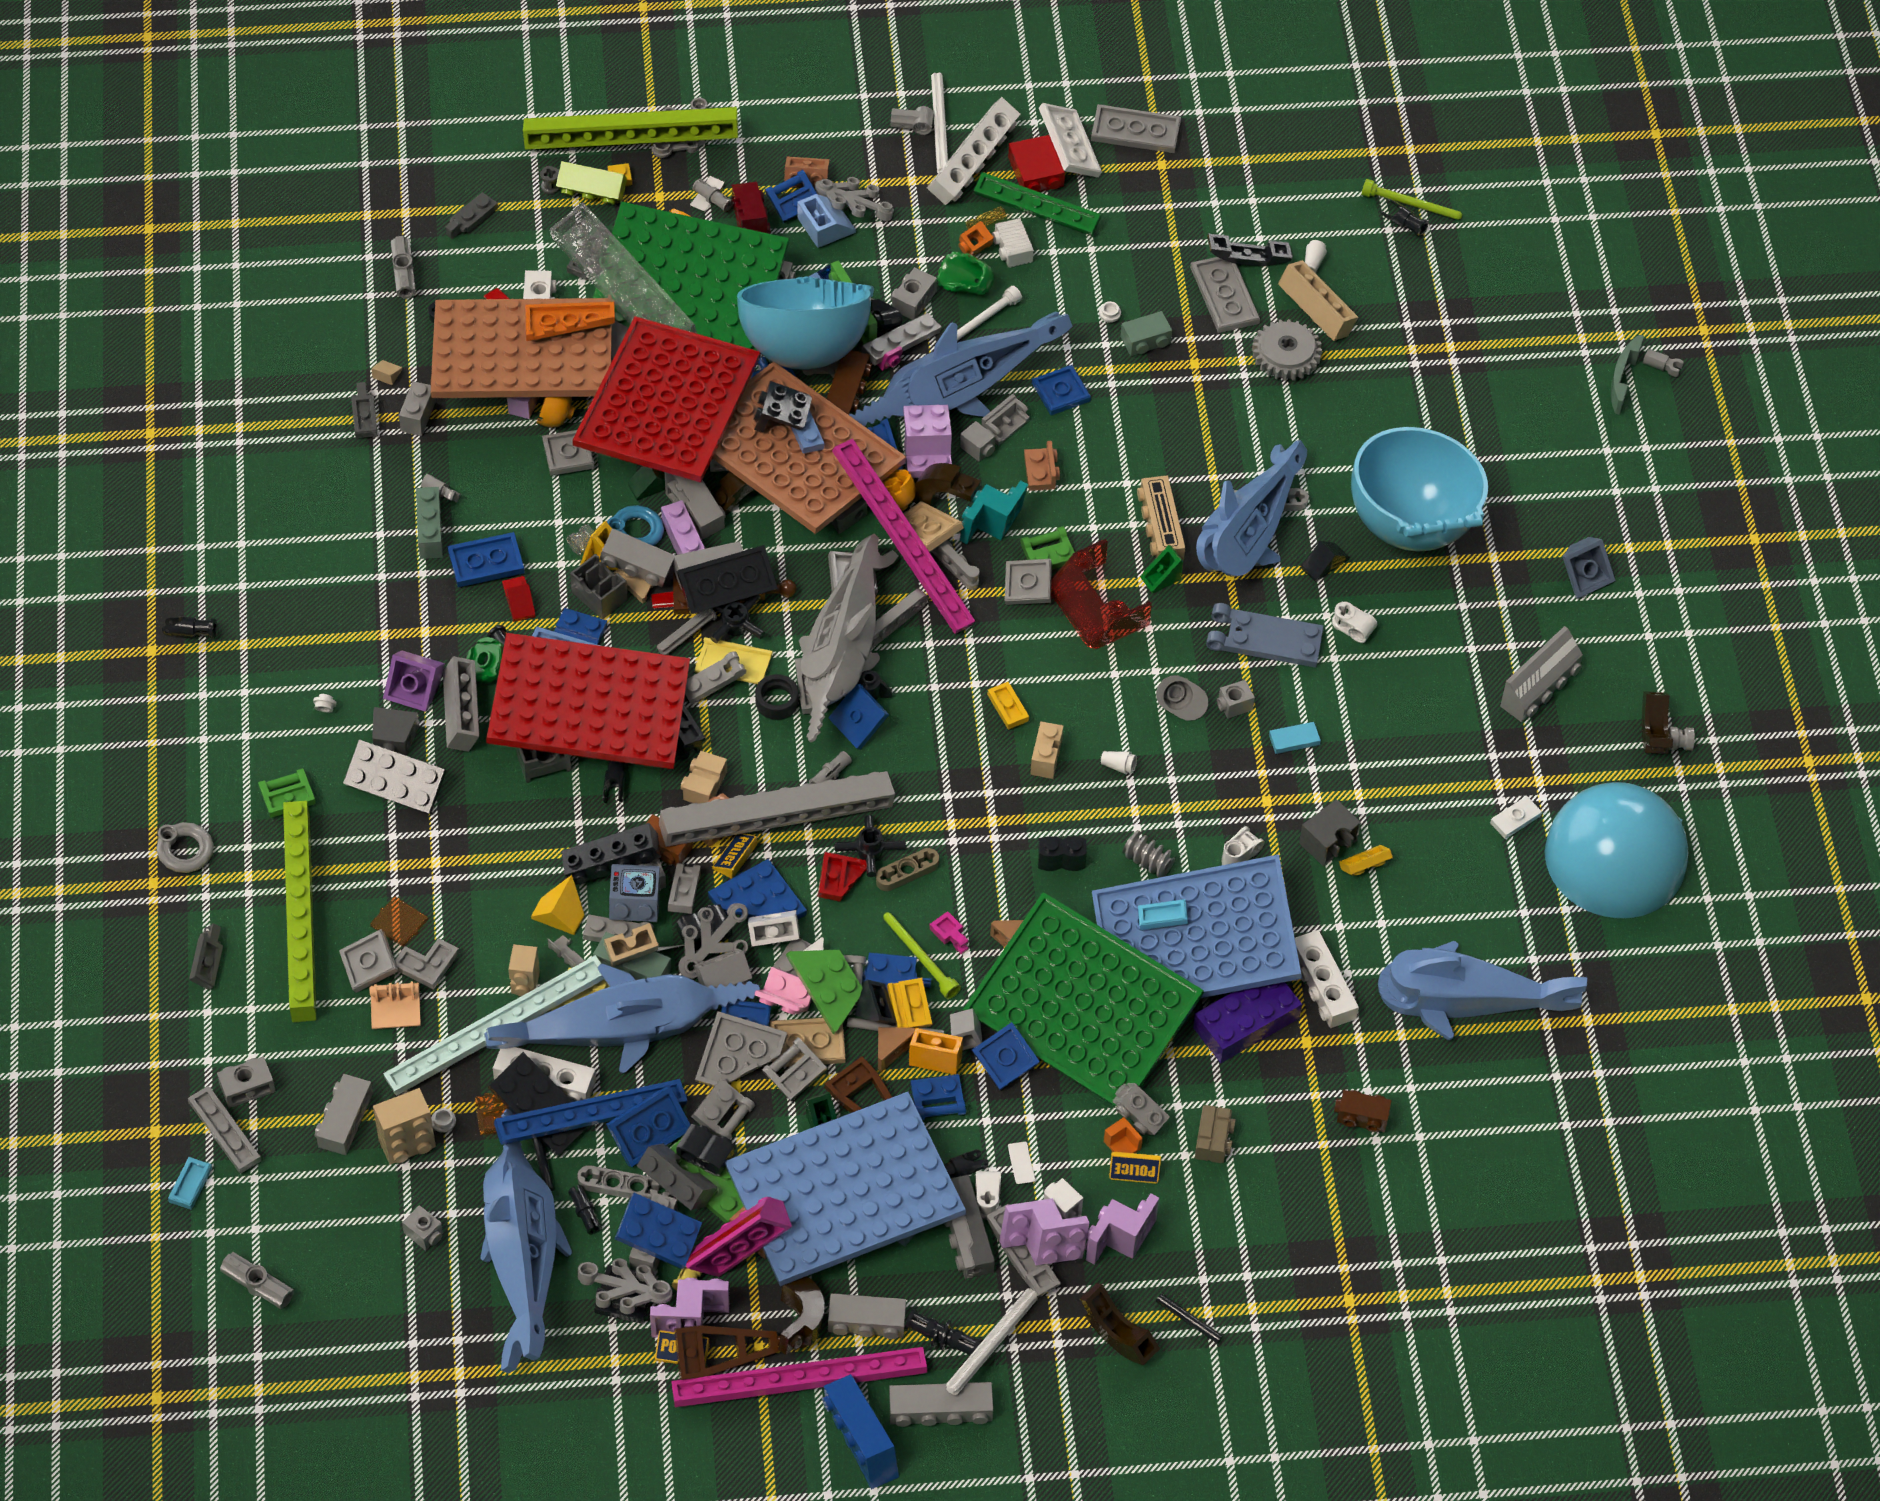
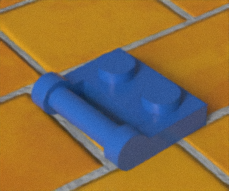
[765,170,817,223]
[910,1074,966,1120]

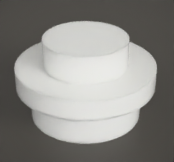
[1099,301,1121,322]
[313,694,337,713]
[431,1108,456,1132]

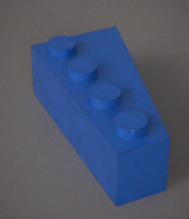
[822,1374,899,1489]

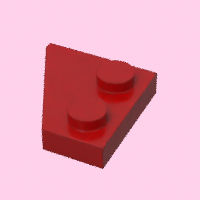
[817,852,866,901]

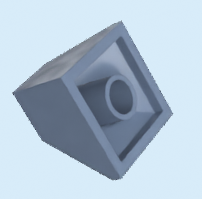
[1562,537,1615,598]

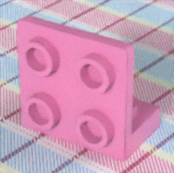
[754,967,812,1015]

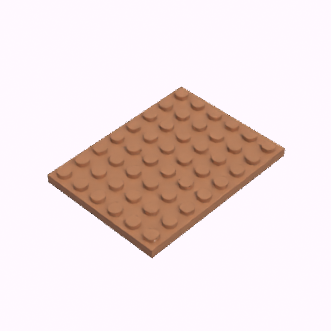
[431,298,612,398]
[712,362,906,534]

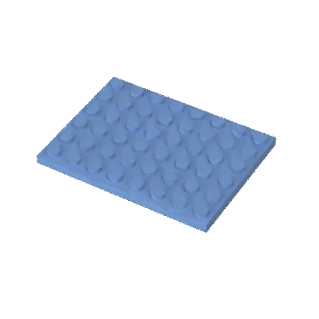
[1092,854,1302,998]
[725,1092,966,1286]

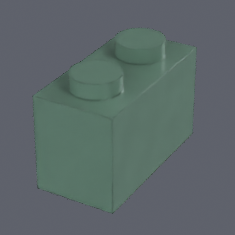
[1120,311,1172,356]

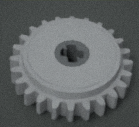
[1252,319,1322,381]

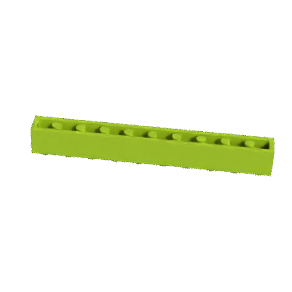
[523,107,738,150]
[283,801,317,1022]

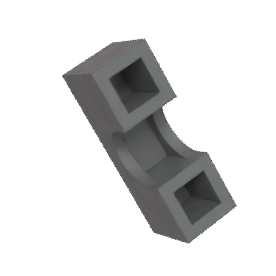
[637,1143,718,1210]

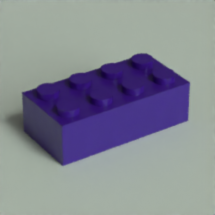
[1193,982,1302,1064]

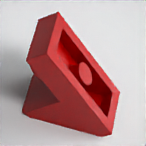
[502,576,536,622]

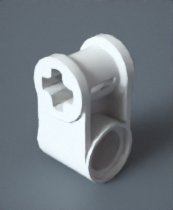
[1332,602,1378,643]
[1221,826,1265,865]
[976,1171,1001,1220]

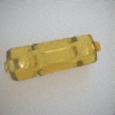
[966,206,1006,230]

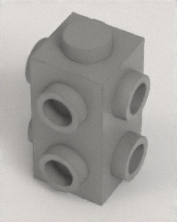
[1112,1083,1170,1135]

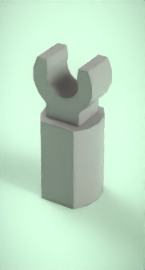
[1643,348,1684,377]
[421,474,461,502]

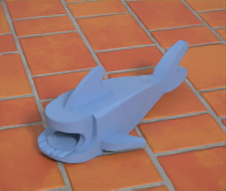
[1196,440,1307,577]
[1378,941,1587,1040]

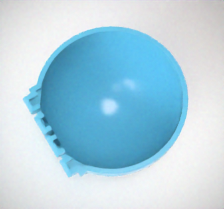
[737,276,874,370]
[1351,427,1488,551]
[1545,782,1688,918]

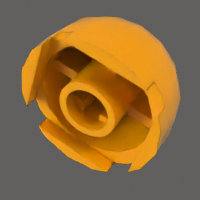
[536,397,575,428]
[882,470,916,511]

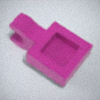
[930,911,969,954]

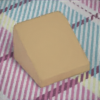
[371,360,402,385]

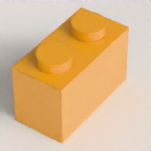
[909,1028,963,1075]

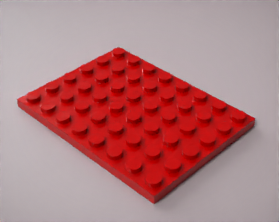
[573,316,760,482]
[486,633,690,769]

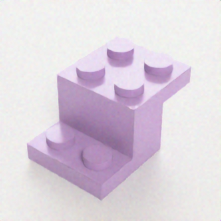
[903,405,952,478]
[1085,1193,1159,1265]
[999,1198,1089,1265]
[650,1278,730,1338]

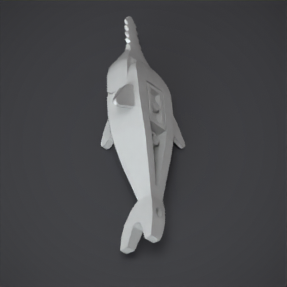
[799,534,898,742]

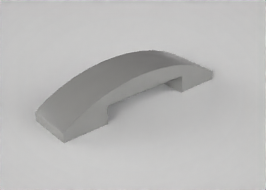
[986,1204,1060,1297]

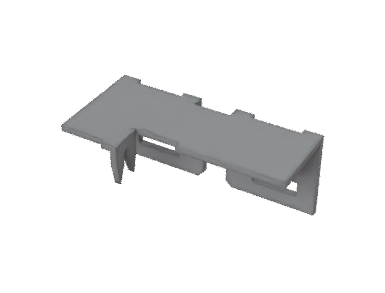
[548,935,585,968]

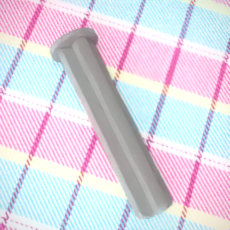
[657,609,717,655]

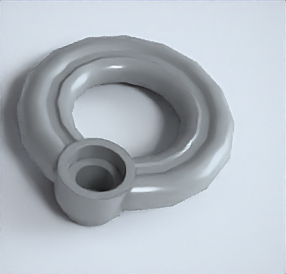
[156,822,214,873]

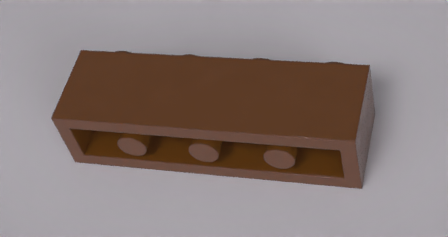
[827,350,873,415]

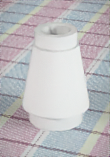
[1305,240,1327,273]
[1101,751,1137,774]

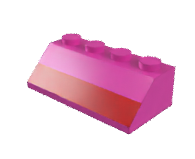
[686,1197,792,1277]

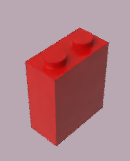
[1008,135,1065,192]

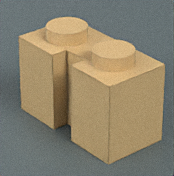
[1030,722,1063,779]
[681,751,727,804]
[604,923,658,967]
[508,944,540,996]

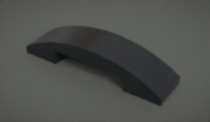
[1207,233,1292,266]

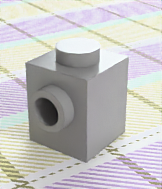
[960,421,995,462]
[950,1008,982,1050]
[402,1205,443,1251]

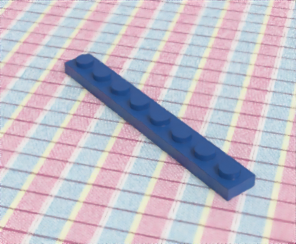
[494,1079,688,1145]

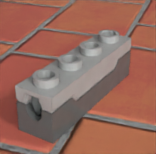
[944,1175,995,1279]

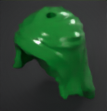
[936,251,995,296]

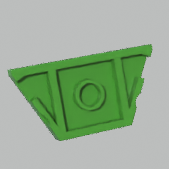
[786,950,862,1034]

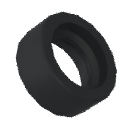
[755,674,799,720]

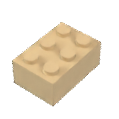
[373,1088,436,1165]

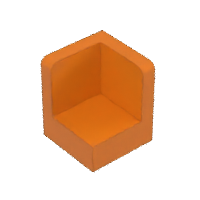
[1104,1117,1142,1154]

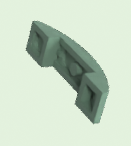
[1611,335,1644,415]

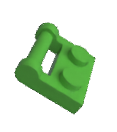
[1020,526,1077,570]
[258,768,316,818]

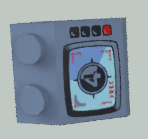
[609,864,660,922]

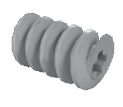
[1122,830,1175,878]

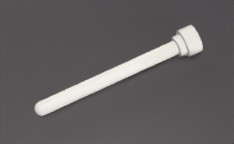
[957,286,1022,341]

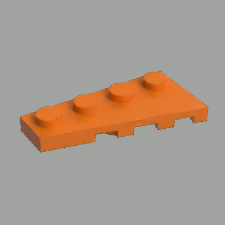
[525,302,615,342]

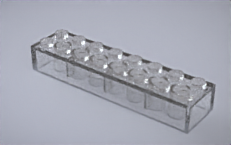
[549,202,697,334]

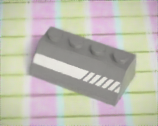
[1500,626,1583,722]

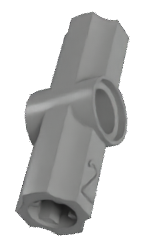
[391,236,416,299]
[220,1252,294,1309]

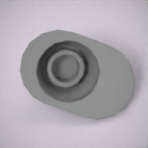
[1156,675,1208,720]

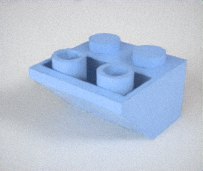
[797,194,856,248]

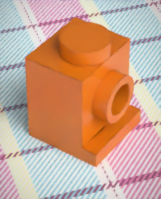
[958,221,994,256]

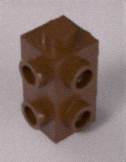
[1334,1090,1391,1132]

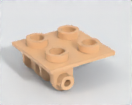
[370,981,421,1029]

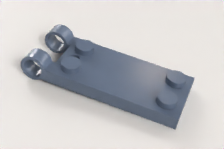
[1206,603,1324,668]

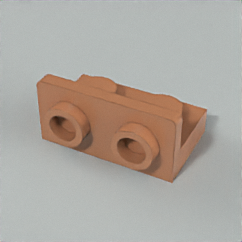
[784,157,829,188]
[1024,441,1060,491]

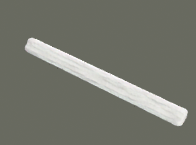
[931,73,948,173]
[946,1288,1038,1395]

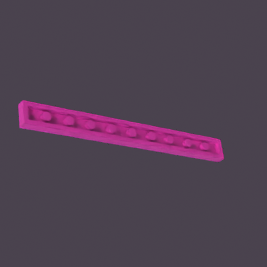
[832,438,975,634]
[671,1347,927,1407]

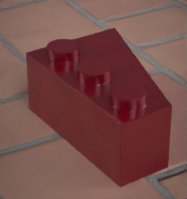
[731,182,771,234]

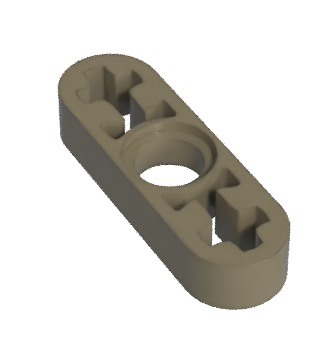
[876,848,939,891]

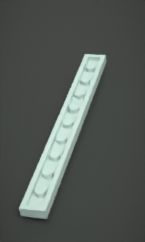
[383,955,604,1096]

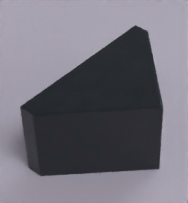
[1301,541,1350,582]
[855,980,897,1026]

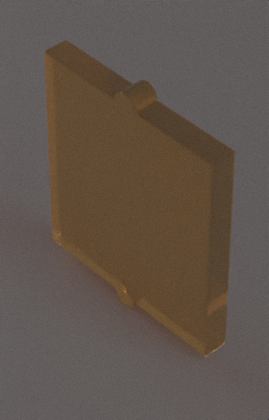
[370,896,428,947]

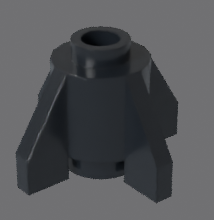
[870,299,902,338]
[846,670,892,700]

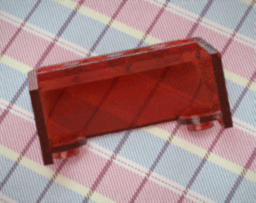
[1051,539,1152,649]

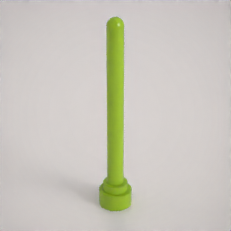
[1361,179,1462,220]
[883,912,961,999]

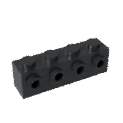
[561,823,661,885]

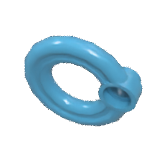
[607,505,664,546]

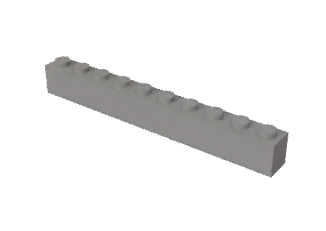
[659,771,895,847]

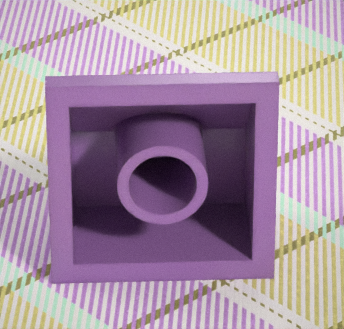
[383,651,445,712]

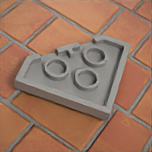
[695,1011,788,1087]

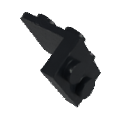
[753,381,812,433]

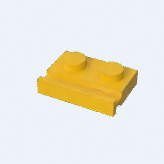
[887,978,932,1029]

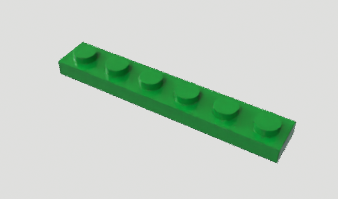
[974,172,1101,236]

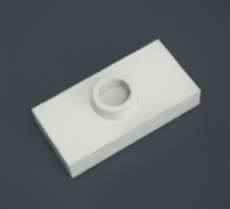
[1490,796,1542,839]

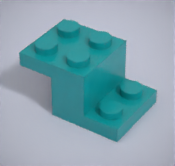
[959,480,1028,544]

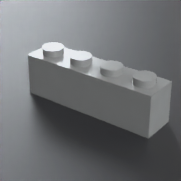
[443,656,479,752]
[889,1382,993,1427]

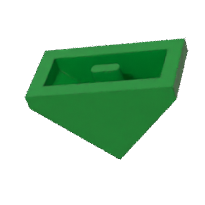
[1140,545,1183,593]

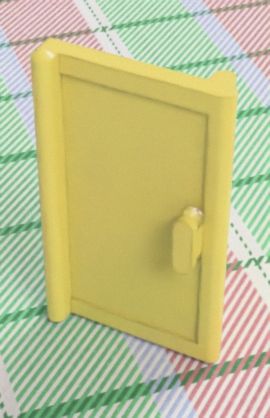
[695,637,773,684]

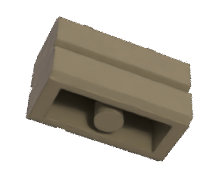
[1195,1105,1236,1163]

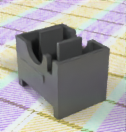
[570,554,628,619]
[516,748,571,783]
[1299,799,1361,866]

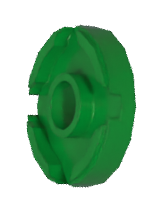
[466,637,504,683]

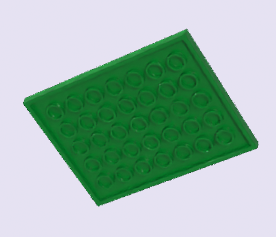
[593,201,790,351]
[963,892,1204,1108]

